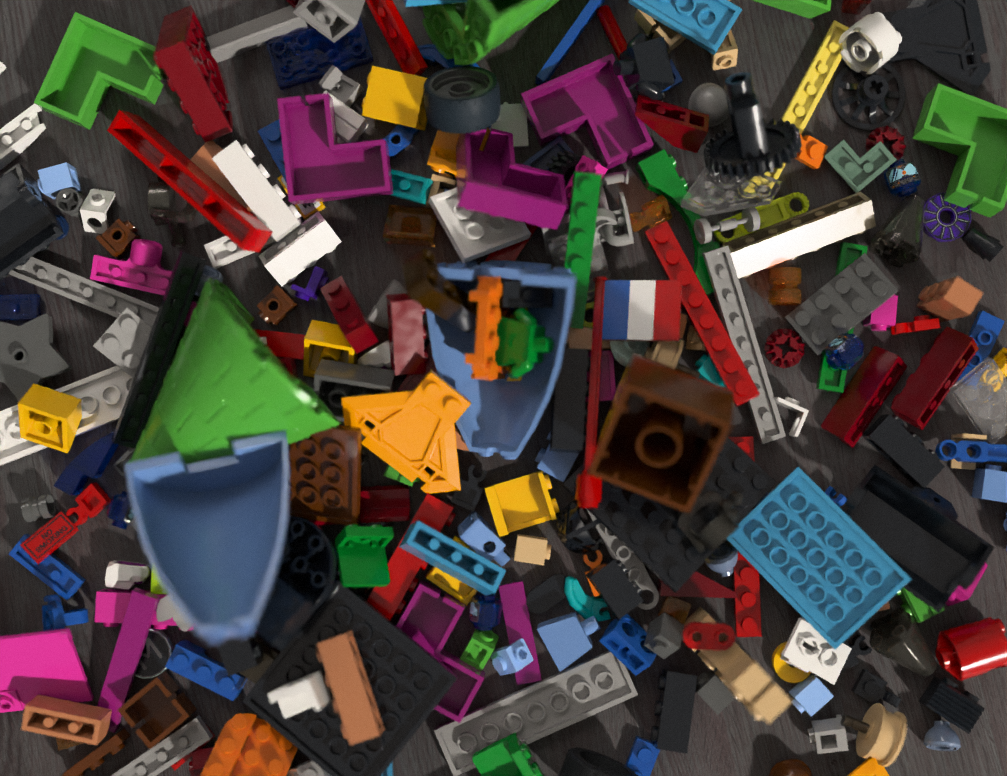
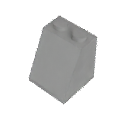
[293,0,365,43]

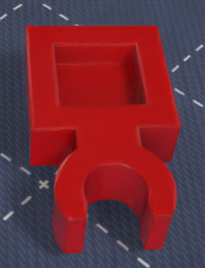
[890,315,940,335]
[66,482,112,526]

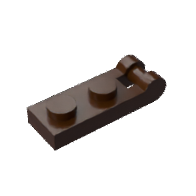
[62,728,130,776]

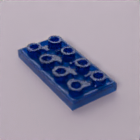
[266,17,374,90]

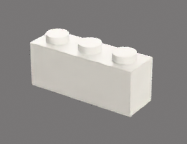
[259,211,342,286]

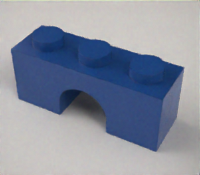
[165,639,248,701]

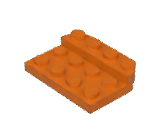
[465,276,512,381]
[200,713,298,776]

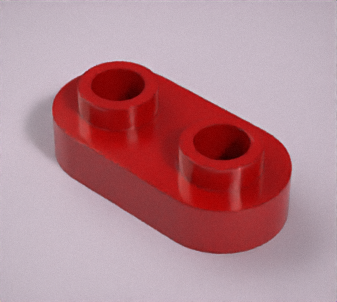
[682,622,735,650]

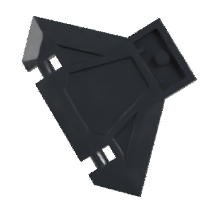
[882,0,991,96]

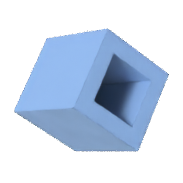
[37,162,82,199]
[789,673,834,717]

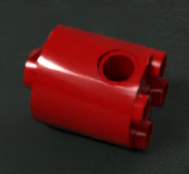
[935,617,1007,681]

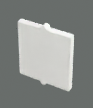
[490,102,529,148]

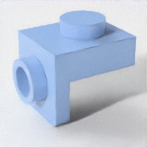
[490,638,533,676]

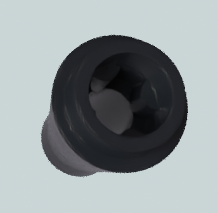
[964,227,1004,262]

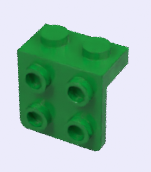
[335,524,394,587]
[472,732,543,776]

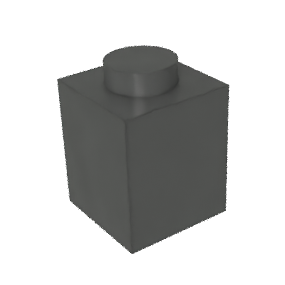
[644,612,684,659]
[696,670,736,715]

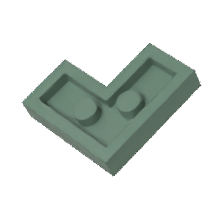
[824,140,897,193]

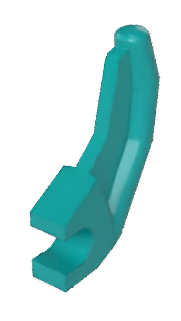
[564,576,611,622]

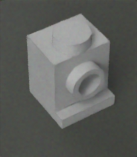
[807,714,848,754]

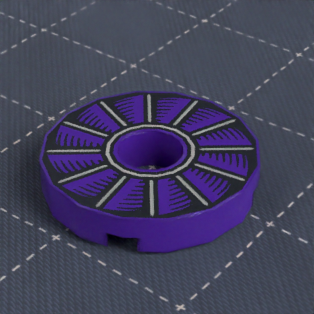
[919,192,971,242]

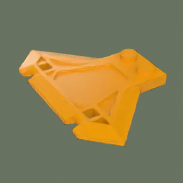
[341,370,471,494]

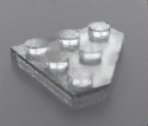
[681,165,782,216]

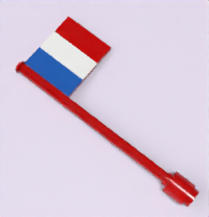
[575,276,682,508]

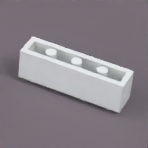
[212,140,302,243]

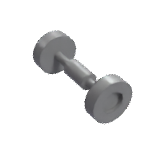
[694,206,760,244]

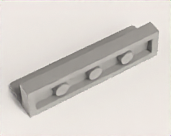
[207,5,308,63]

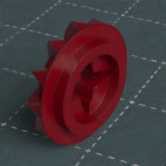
[866,125,906,165]
[764,329,805,368]

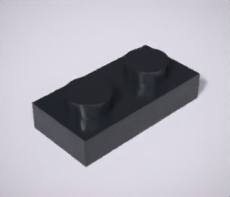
[500,281,553,308]

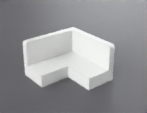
[267,670,333,718]

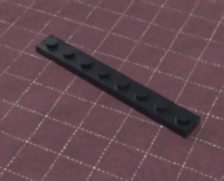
[111,250,207,449]

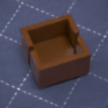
[118,671,197,749]

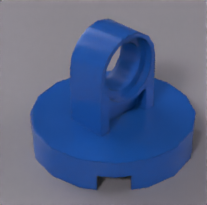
[42,594,89,631]

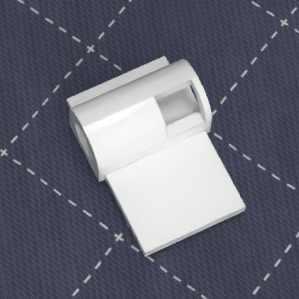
[780,618,852,685]

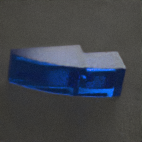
[54,432,119,496]

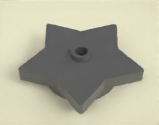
[0,313,72,401]

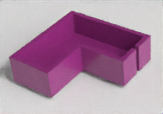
[520,53,654,170]
[277,93,394,205]
[456,128,567,230]
[397,580,485,723]

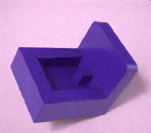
[290,266,329,301]

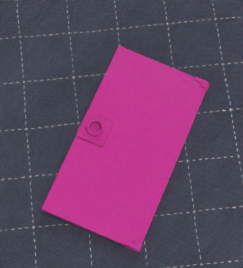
[0,628,94,713]

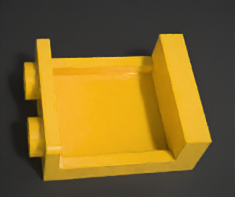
[362,66,428,131]
[484,470,560,537]

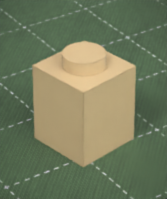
[514,534,551,565]

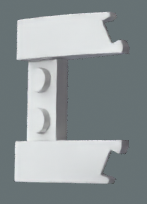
[0,62,46,170]

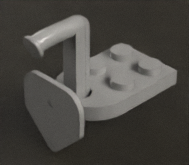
[542,169,634,255]

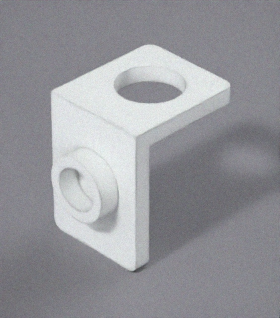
[80,189,115,234]
[774,397,809,437]

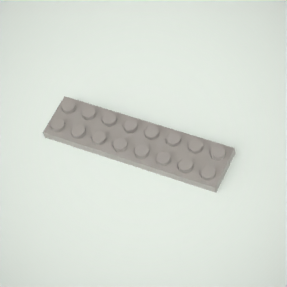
[434,650,638,776]

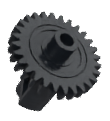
[704,72,802,180]

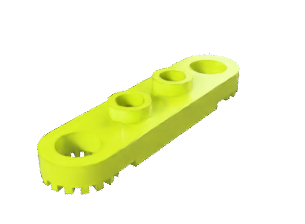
[714,192,809,244]

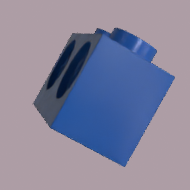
[599,614,657,676]

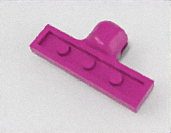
[90,239,173,295]

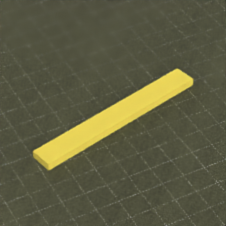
[742,20,849,204]

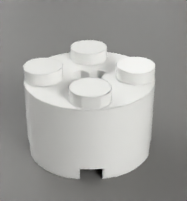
[839,12,902,74]

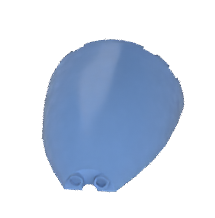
[426,260,576,460]
[125,430,290,644]

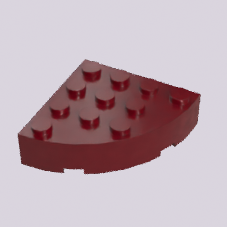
[153,5,233,143]

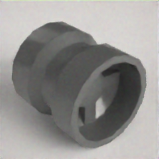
[56,188,86,217]
[21,493,56,522]

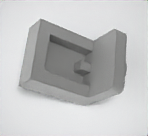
[319,65,364,107]

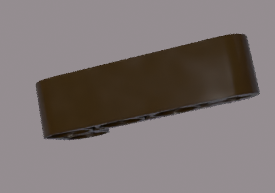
[402,248,478,333]

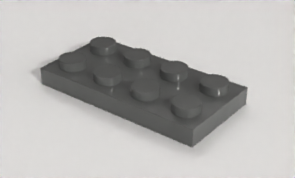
[785,253,899,356]

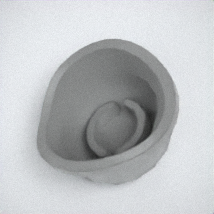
[688,83,729,127]

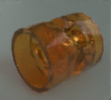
[768,267,802,306]

